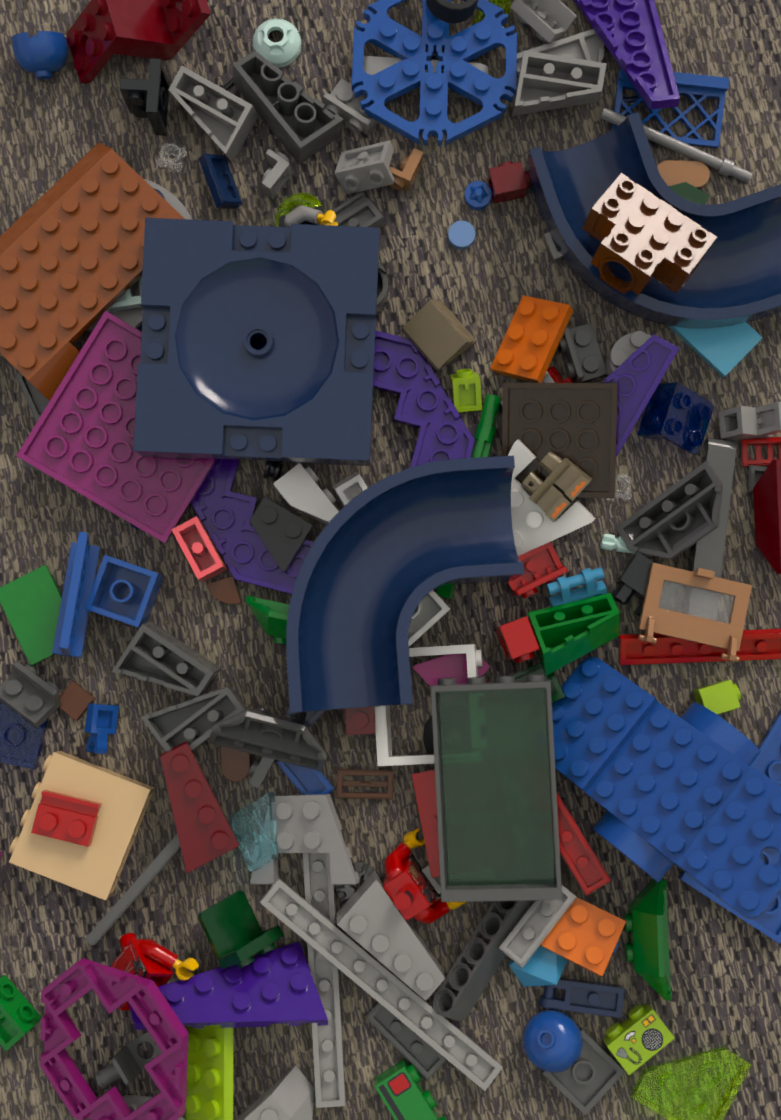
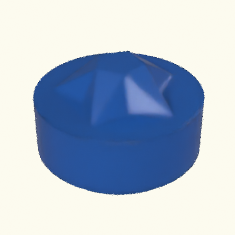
[464,181,492,210]

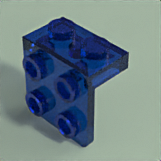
[637,382,714,454]

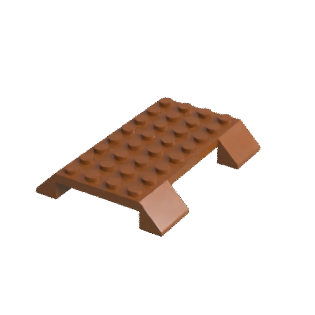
[0,142,185,401]

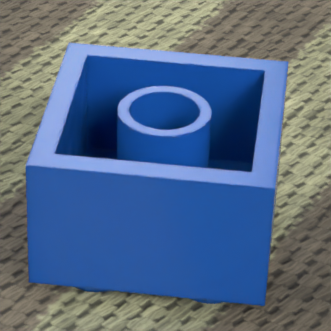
[84,555,164,628]

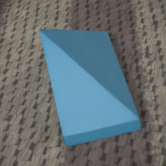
[508,946,568,987]

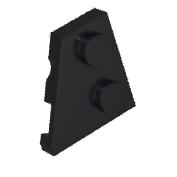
[250,497,313,573]

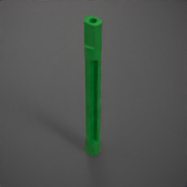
[437,394,502,600]

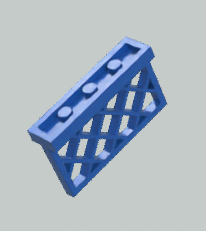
[611,67,730,148]
[52,532,100,658]

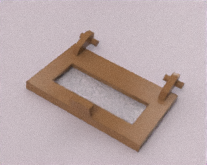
[638,563,752,662]

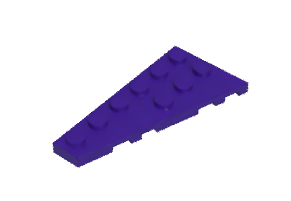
[574,0,680,109]
[128,942,328,1030]

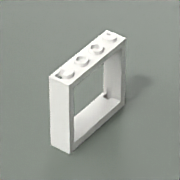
[374,644,488,766]

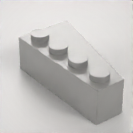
[336,870,445,1001]

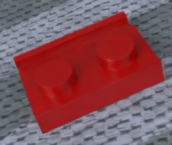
[31,790,101,847]

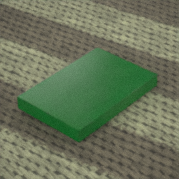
[0,565,62,666]

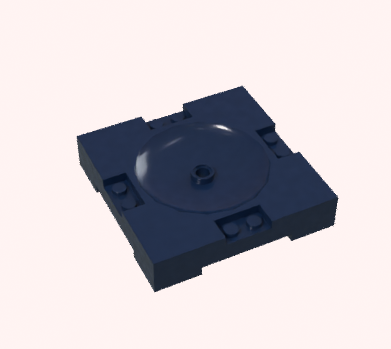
[133,218,380,466]

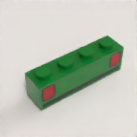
[374,1059,448,1120]

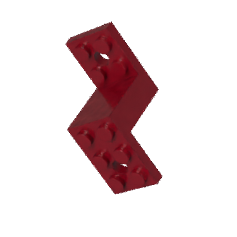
[66,0,211,84]

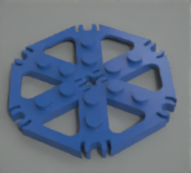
[352,0,517,146]

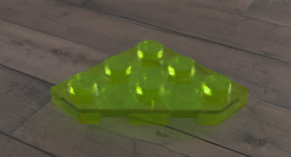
[631,1046,752,1120]

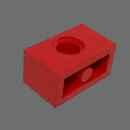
[495,616,539,664]

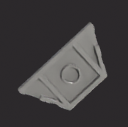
[517,29,604,75]

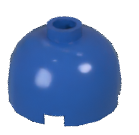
[11,31,68,79]
[522,1010,583,1073]

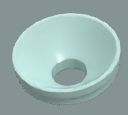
[253,19,301,68]

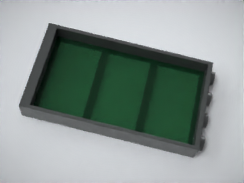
[431,674,562,902]

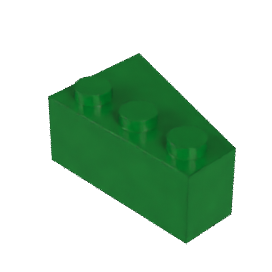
[528,593,620,676]

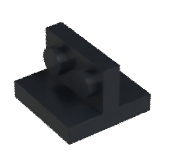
[119,58,170,136]

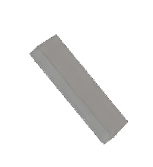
[499,885,577,969]

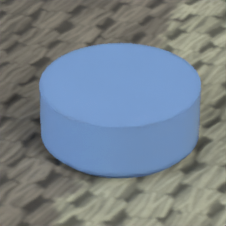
[448,220,475,250]

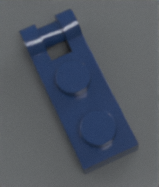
[539,977,625,1018]

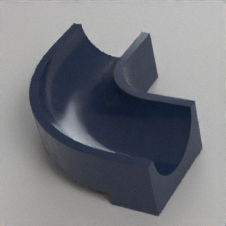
[525,112,781,328]
[286,455,524,713]

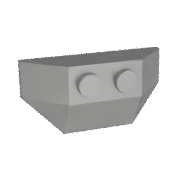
[235,1065,315,1120]

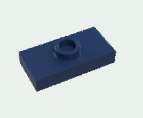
[198,154,242,209]

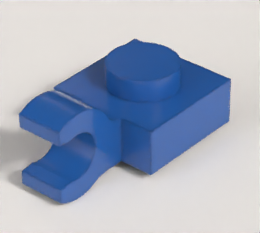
[85,703,119,754]

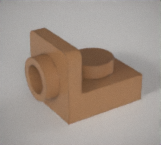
[389,148,424,191]

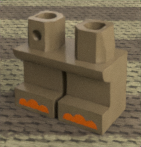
[521,452,592,522]

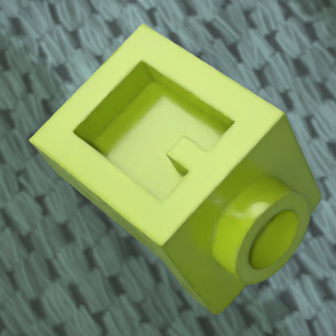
[450,369,482,413]

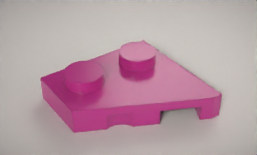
[412,654,490,706]

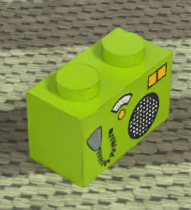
[602,1003,675,1075]

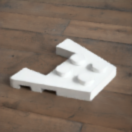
[508,439,596,556]

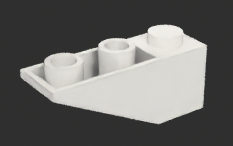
[273,463,339,525]

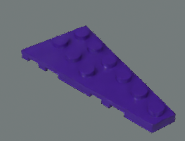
[601,334,679,457]

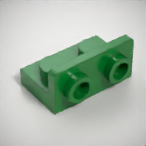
[0,975,42,1051]

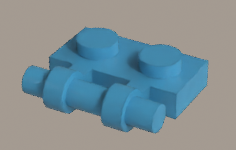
[546,567,607,607]

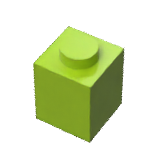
[693,680,741,714]

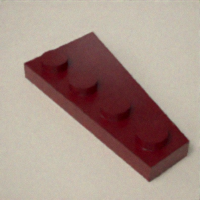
[160,741,240,874]

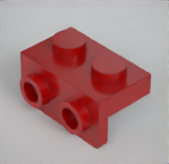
[506,542,568,599]

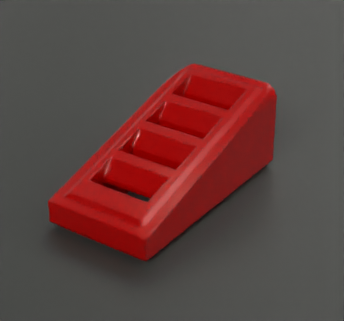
[741,437,781,467]

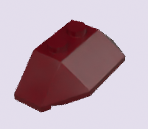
[753,459,781,574]

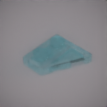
[227,792,278,872]

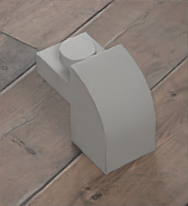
[719,402,781,440]

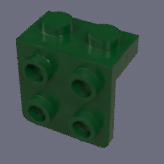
[198,891,284,969]

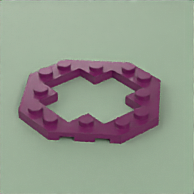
[40,958,189,1120]

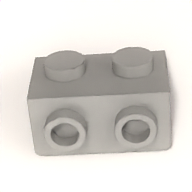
[510,0,577,43]

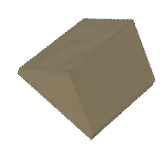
[401,300,477,371]

